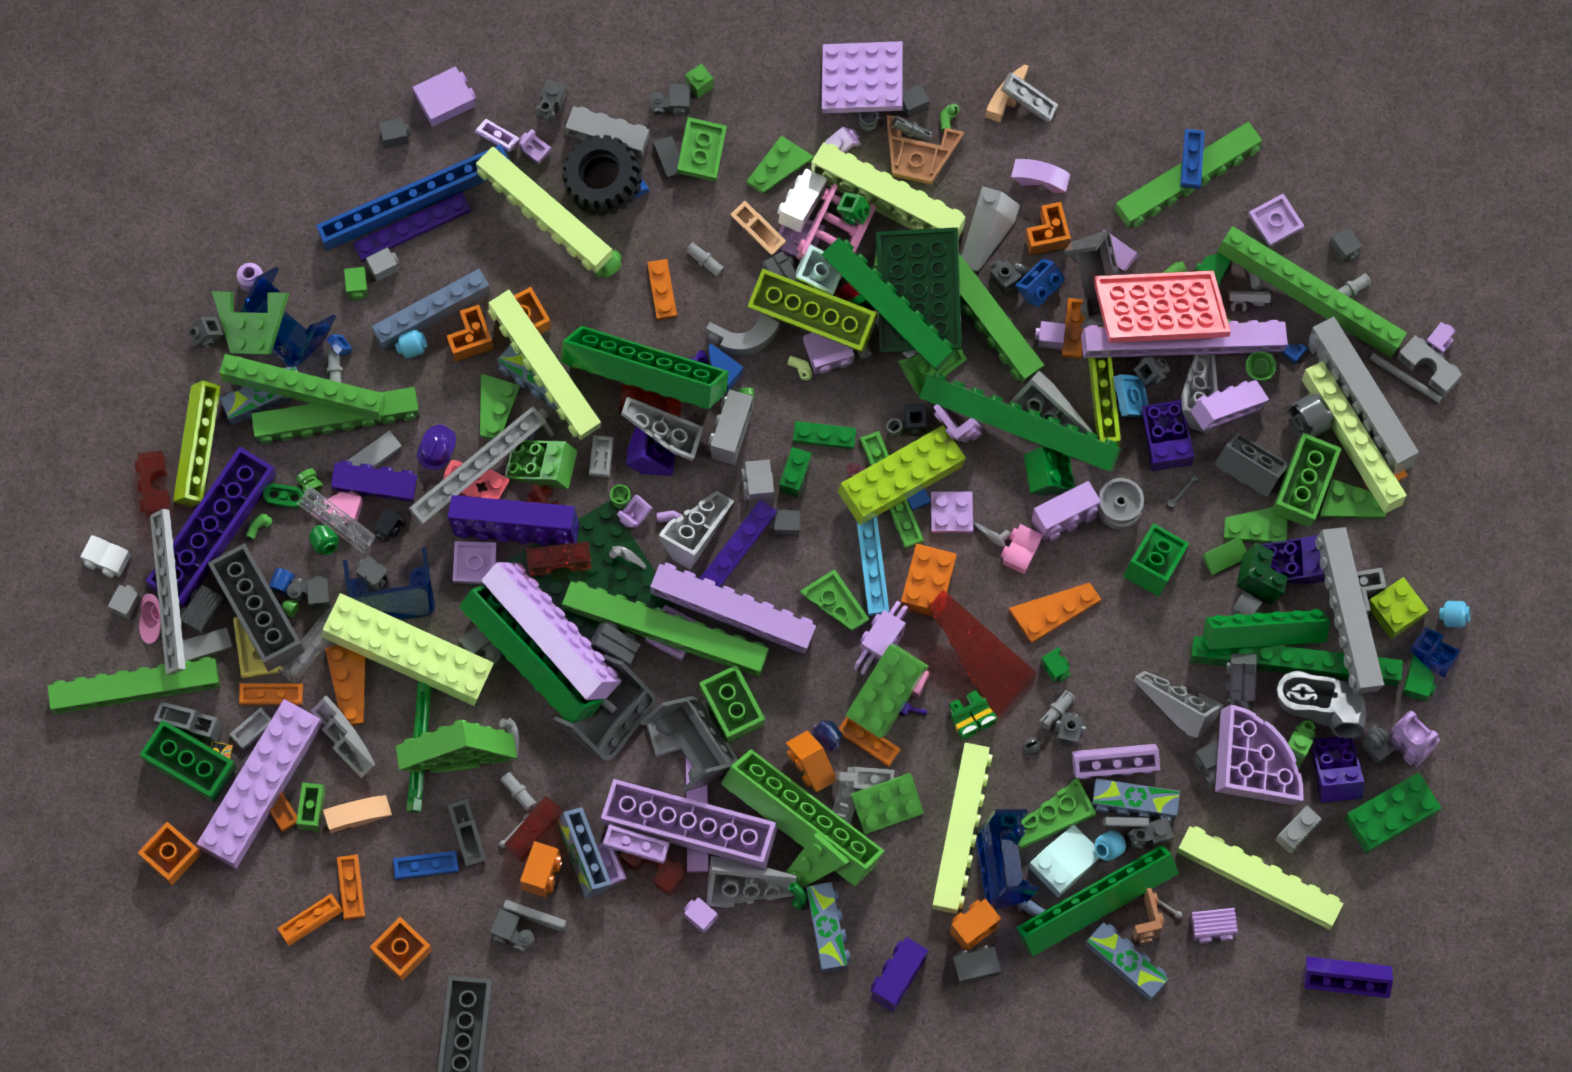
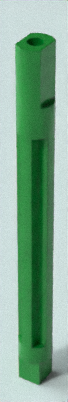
[406,681,432,813]

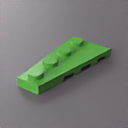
[1010,778,1096,850]

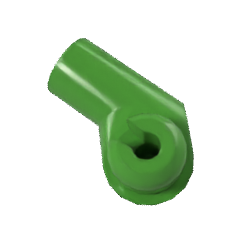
[940,104,960,132]

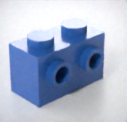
[1015,258,1066,307]

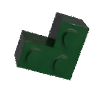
[1236,543,1288,604]

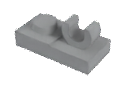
[1228,291,1271,311]
[832,781,861,824]

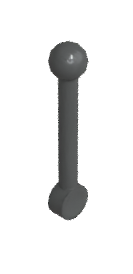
[1167,475,1198,508]

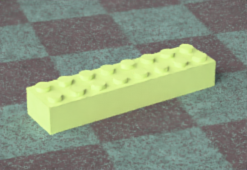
[811,142,966,238]
[321,593,494,706]

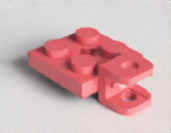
[443,460,510,499]

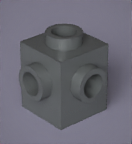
[187,317,223,349]
[1134,356,1171,386]
[1054,713,1086,747]

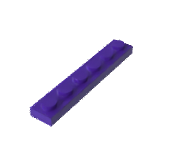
[353,192,471,262]
[700,499,777,587]

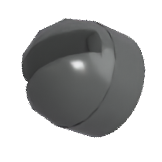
[886,418,903,437]
[1023,738,1040,755]

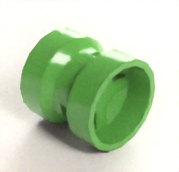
[296,468,324,497]
[610,485,631,510]

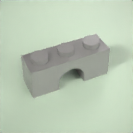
[1397,335,1462,398]

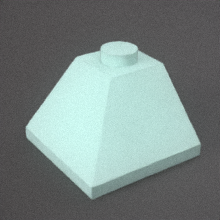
[796,244,841,296]

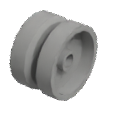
[1098,478,1144,530]

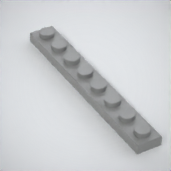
[409,406,546,525]
[150,509,185,675]

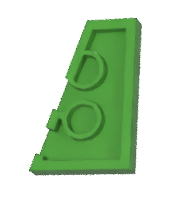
[898,350,967,395]
[480,373,520,440]
[1319,479,1386,519]
[1224,507,1288,543]

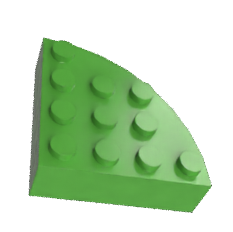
[396,720,517,773]

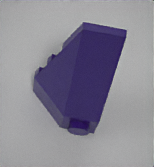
[626,391,675,476]

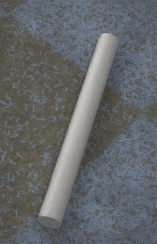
[1369,353,1443,404]

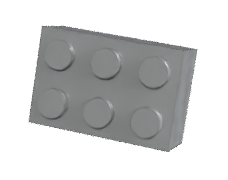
[708,389,753,465]

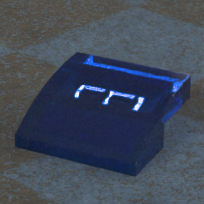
[1411,627,1461,678]

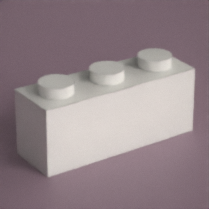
[777,169,828,232]

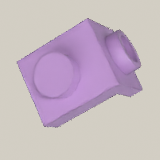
[825,127,861,153]
[519,129,551,165]
[617,495,653,528]

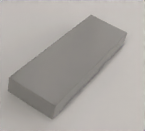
[1001,72,1058,122]
[347,430,402,468]
[183,627,233,661]
[503,900,567,932]

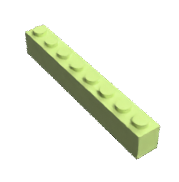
[476,147,613,273]
[488,290,601,440]
[1302,361,1407,514]
[932,743,992,914]
[1177,826,1343,930]

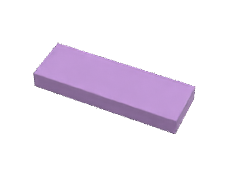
[602,825,670,864]

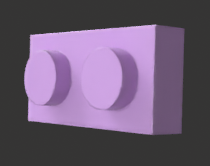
[597,842,627,887]

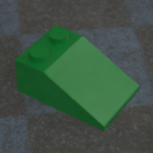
[1122,523,1189,597]

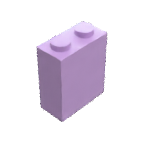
[413,66,476,127]

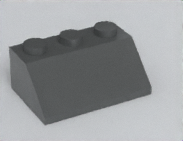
[1215,432,1289,497]

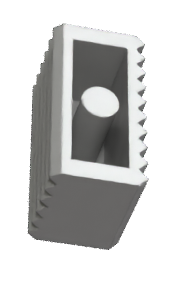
[1276,806,1321,853]

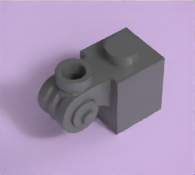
[535,79,567,123]
[650,84,690,116]
[287,576,331,610]
[458,626,504,667]
[1361,725,1396,766]
[1193,740,1219,789]
[1127,817,1174,849]
[490,909,535,953]

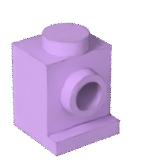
[1427,322,1455,355]

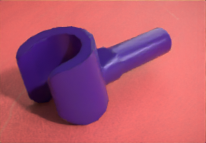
[899,702,927,716]

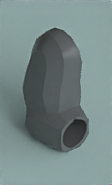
[1277,671,1367,739]

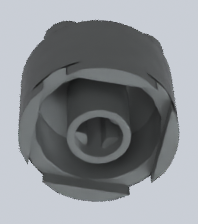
[1286,393,1334,438]

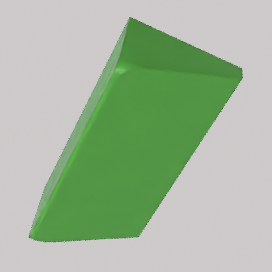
[1202,537,1246,576]

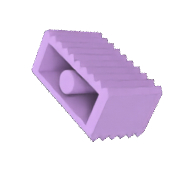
[1190,908,1238,944]

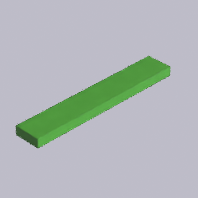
[860,431,924,549]

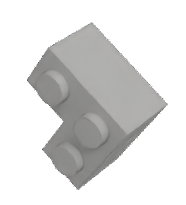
[742,460,774,507]
[1357,568,1386,616]

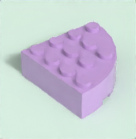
[1215,705,1303,805]

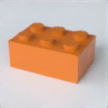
[900,543,957,618]

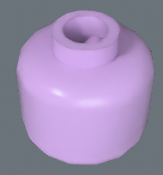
[236,263,264,293]

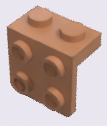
[1132,888,1164,945]

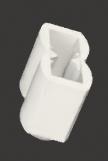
[80,535,131,578]

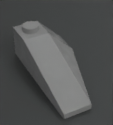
[962,186,1020,272]
[1009,371,1093,434]
[1134,671,1224,738]
[706,856,797,908]

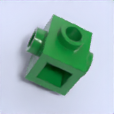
[836,192,871,225]

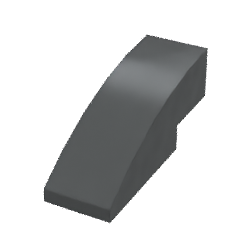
[153,702,224,742]
[447,797,486,866]

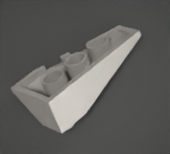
[1181,354,1218,433]
[621,397,704,461]
[658,491,734,570]

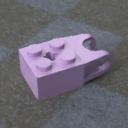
[1389,710,1440,767]

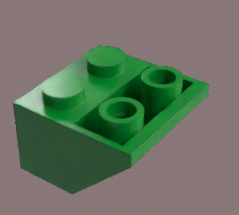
[1024,447,1075,496]

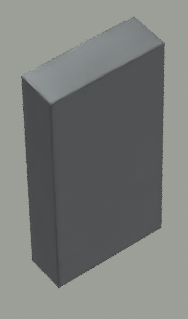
[653,136,682,180]

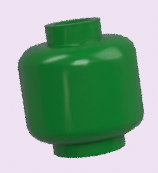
[308,524,339,555]

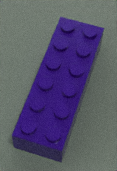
[448,495,580,548]

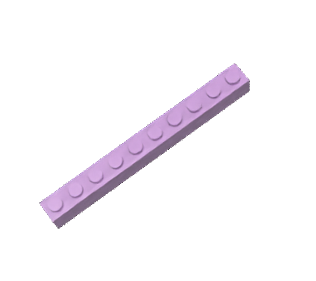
[1081,320,1288,358]

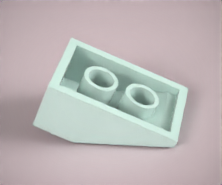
[1029,825,1100,898]

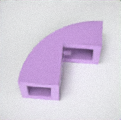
[1011,159,1070,193]

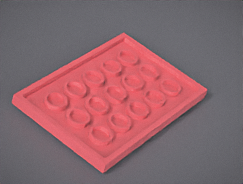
[1094,271,1231,343]

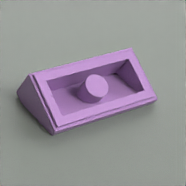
[475,119,520,152]

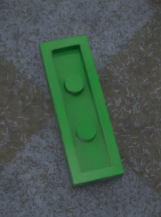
[793,421,856,450]

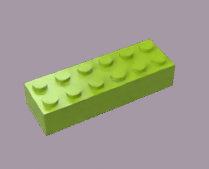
[747,268,879,353]
[838,425,966,525]

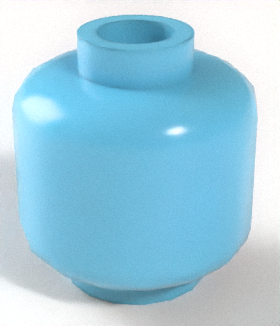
[395,329,427,359]
[1439,601,1470,628]
[1094,830,1126,861]

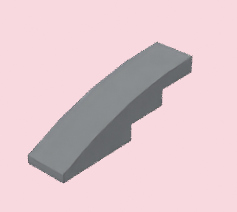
[311,695,376,778]

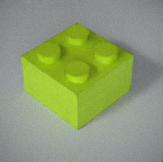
[1369,577,1428,639]

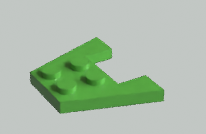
[212,291,290,354]

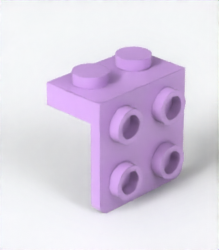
[803,333,854,374]
[934,405,985,443]

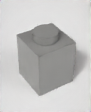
[366,247,400,282]
[108,585,141,620]

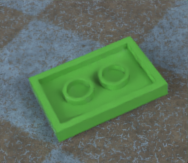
[676,117,727,182]
[851,773,924,834]

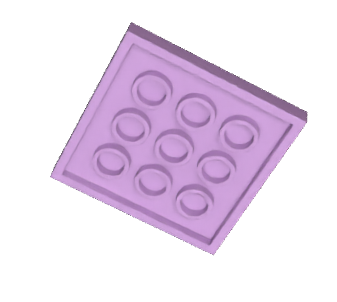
[822,41,903,113]

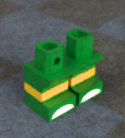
[949,690,998,741]

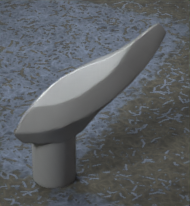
[973,522,1011,547]
[609,546,646,570]
[499,718,519,756]

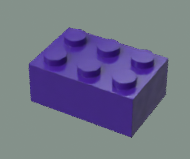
[870,937,928,1012]

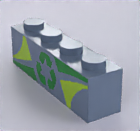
[497,345,558,412]
[220,366,298,425]
[1092,779,1180,822]
[556,807,611,898]
[807,882,851,973]
[1085,922,1168,1001]

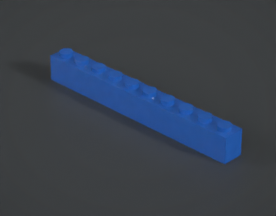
[316,144,509,251]

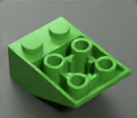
[505,440,577,489]

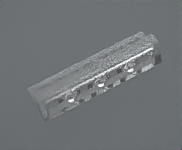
[296,486,376,553]
[278,606,333,683]

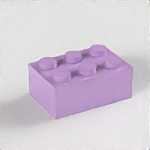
[1031,481,1101,542]

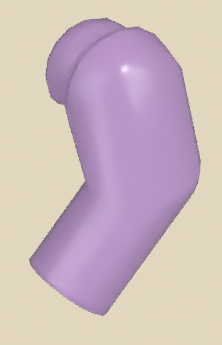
[657,510,682,523]

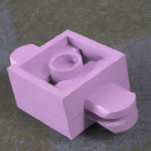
[853,601,909,676]

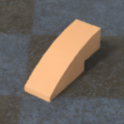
[985,64,1028,122]
[730,201,787,255]
[323,795,392,833]

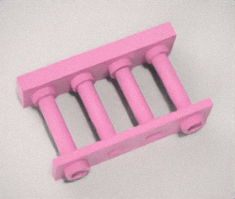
[796,184,877,279]

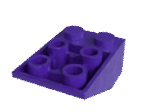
[1142,400,1194,471]
[1262,535,1325,584]
[1311,736,1364,803]

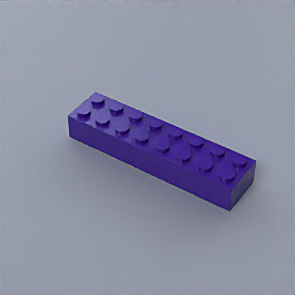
[146,446,277,608]

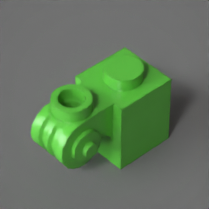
[1288,720,1316,769]

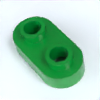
[263,483,305,509]

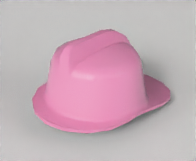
[139,594,161,644]

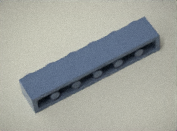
[372,269,491,351]

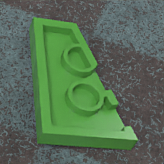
[747,136,814,194]
[800,569,869,632]
[785,832,850,888]

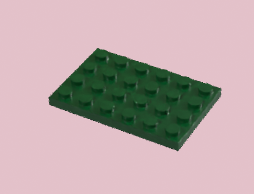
[876,227,962,354]

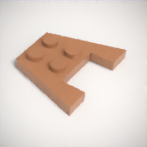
[886,115,965,185]

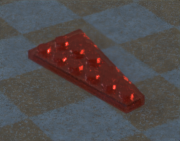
[928,590,1037,719]

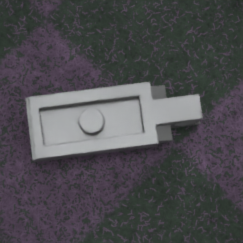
[835,766,895,789]

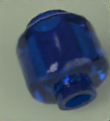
[812,720,843,752]

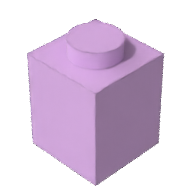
[1035,321,1065,350]
[684,897,718,934]

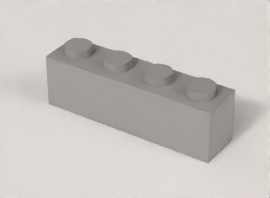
[565,106,650,158]

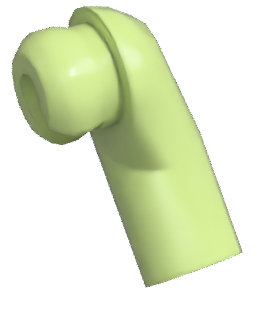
[787,356,812,380]

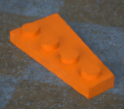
[1009,583,1101,644]
[325,645,366,726]

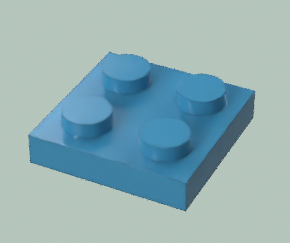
[1114,374,1149,418]

